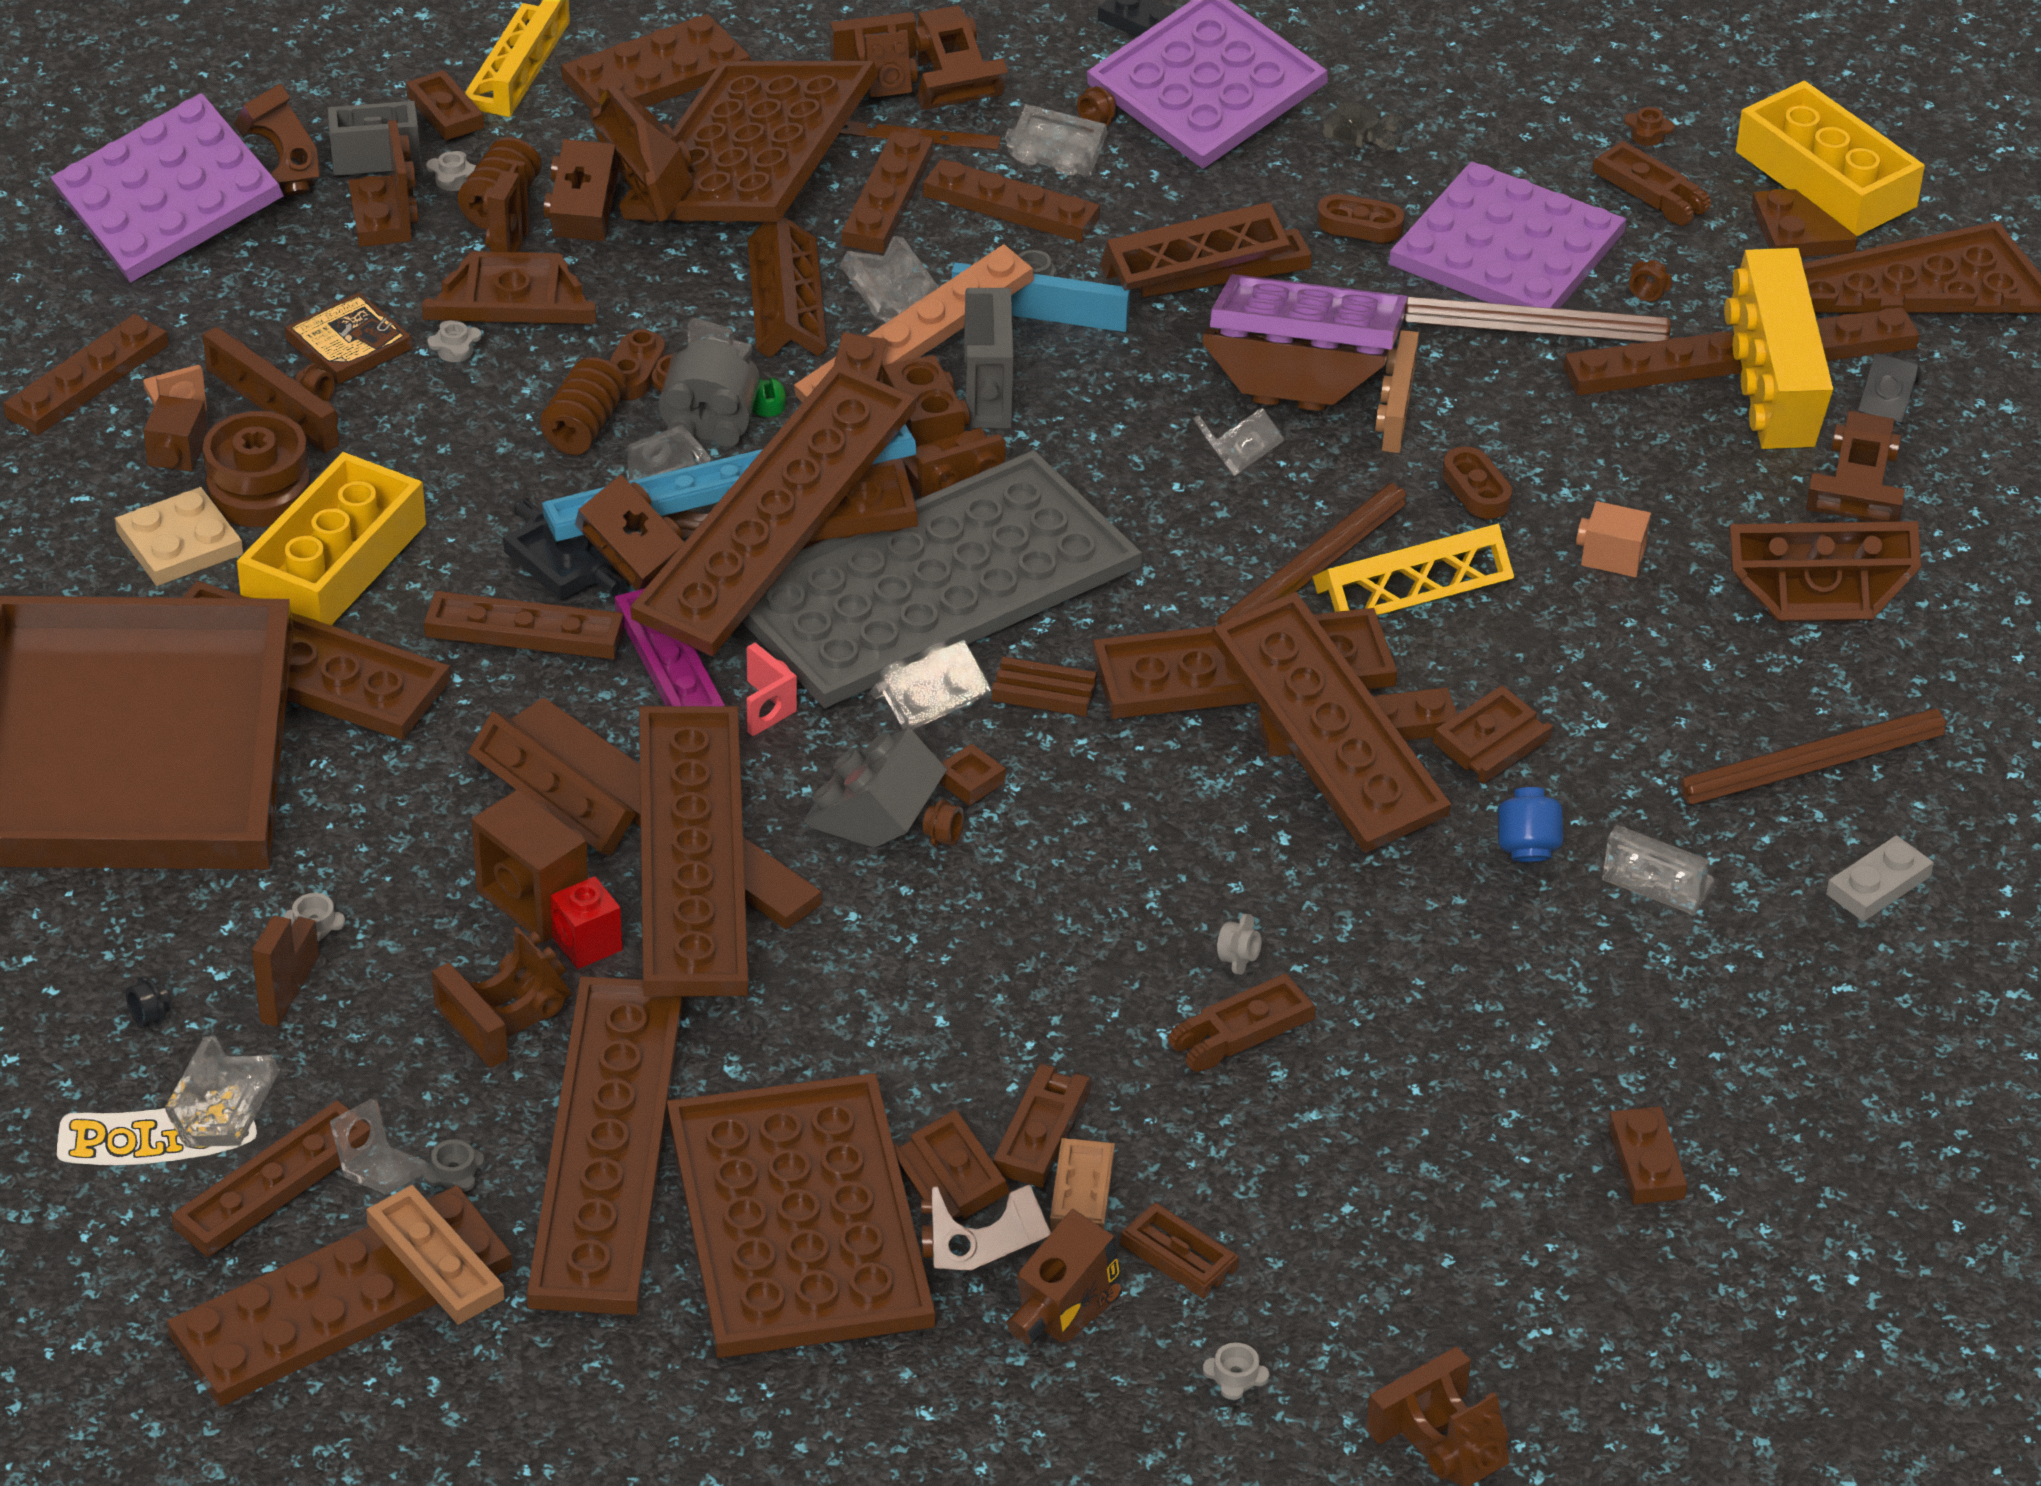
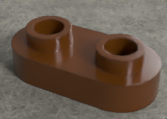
[1317,194,1404,244]
[609,329,665,401]
[1442,446,1512,520]

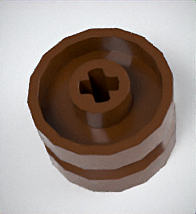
[202,411,311,527]

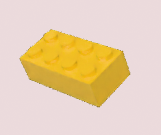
[1736,80,1925,237]
[1724,248,1833,449]
[237,452,426,625]

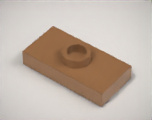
[1050,1138,1115,1231]

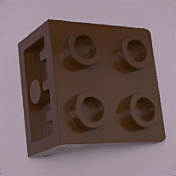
[348,120,418,247]

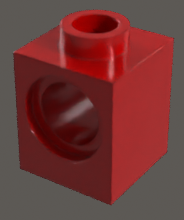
[550,876,622,970]

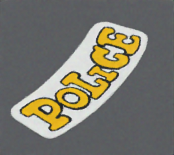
[56,1095,257,1165]

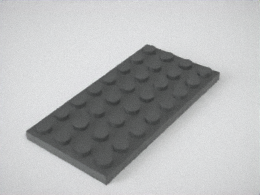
[742,450,1142,709]

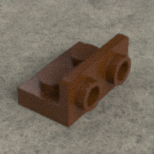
[902,427,1006,498]

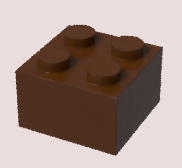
[471,789,588,943]

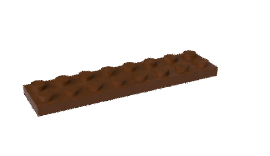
[630,363,916,656]
[639,706,748,996]
[527,976,684,1315]

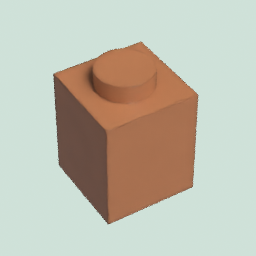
[1576,501,1651,577]

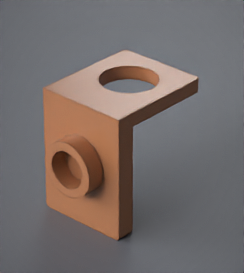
[143,365,207,411]

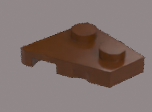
[1751,189,1857,257]

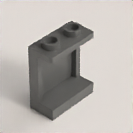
[964,288,1013,428]

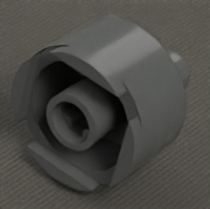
[659,340,760,447]

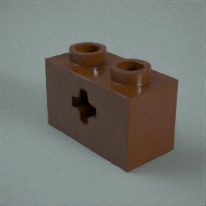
[544,139,619,241]
[575,474,684,591]

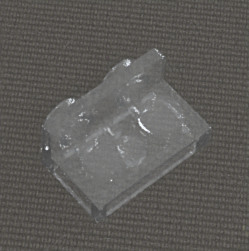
[1602,825,1714,915]

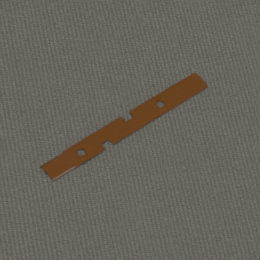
[839,121,1001,150]

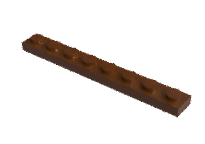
[1563,307,1919,396]

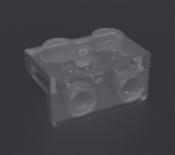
[1005,104,1108,176]
[840,236,937,321]
[870,640,991,730]
[165,1036,280,1147]

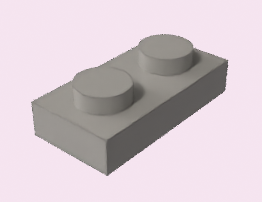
[1826,835,1934,922]

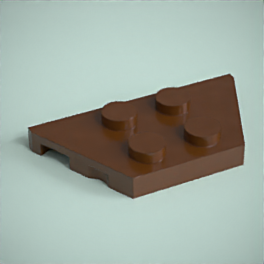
[422,251,596,324]

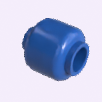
[1497,787,1564,862]

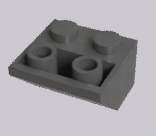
[327,101,421,176]
[804,727,947,848]

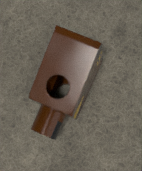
[1006,1208,1122,1345]

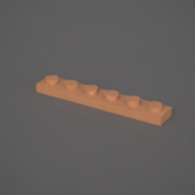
[794,244,1034,403]

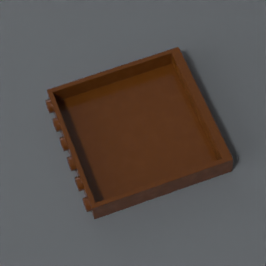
[0,596,294,870]

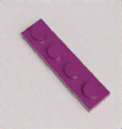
[615,589,725,706]

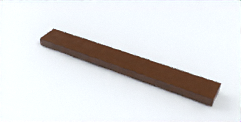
[510,697,822,930]

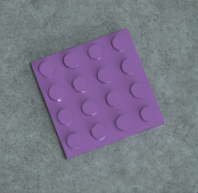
[1087,0,1328,169]
[50,93,283,283]
[1389,161,1626,309]
[1210,274,1408,354]

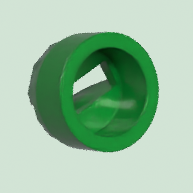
[752,377,786,417]

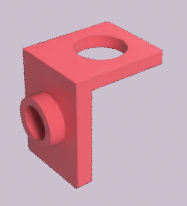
[747,643,797,737]

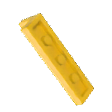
[465,0,570,117]
[1312,523,1514,616]

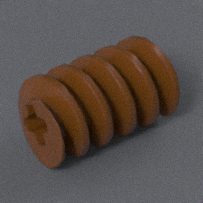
[458,137,542,230]
[540,357,627,455]

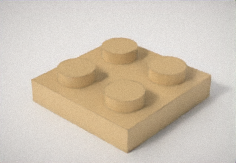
[115,487,243,586]

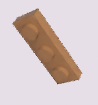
[1375,330,1419,453]
[366,1185,505,1325]

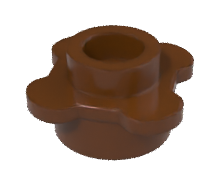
[1624,107,1675,146]

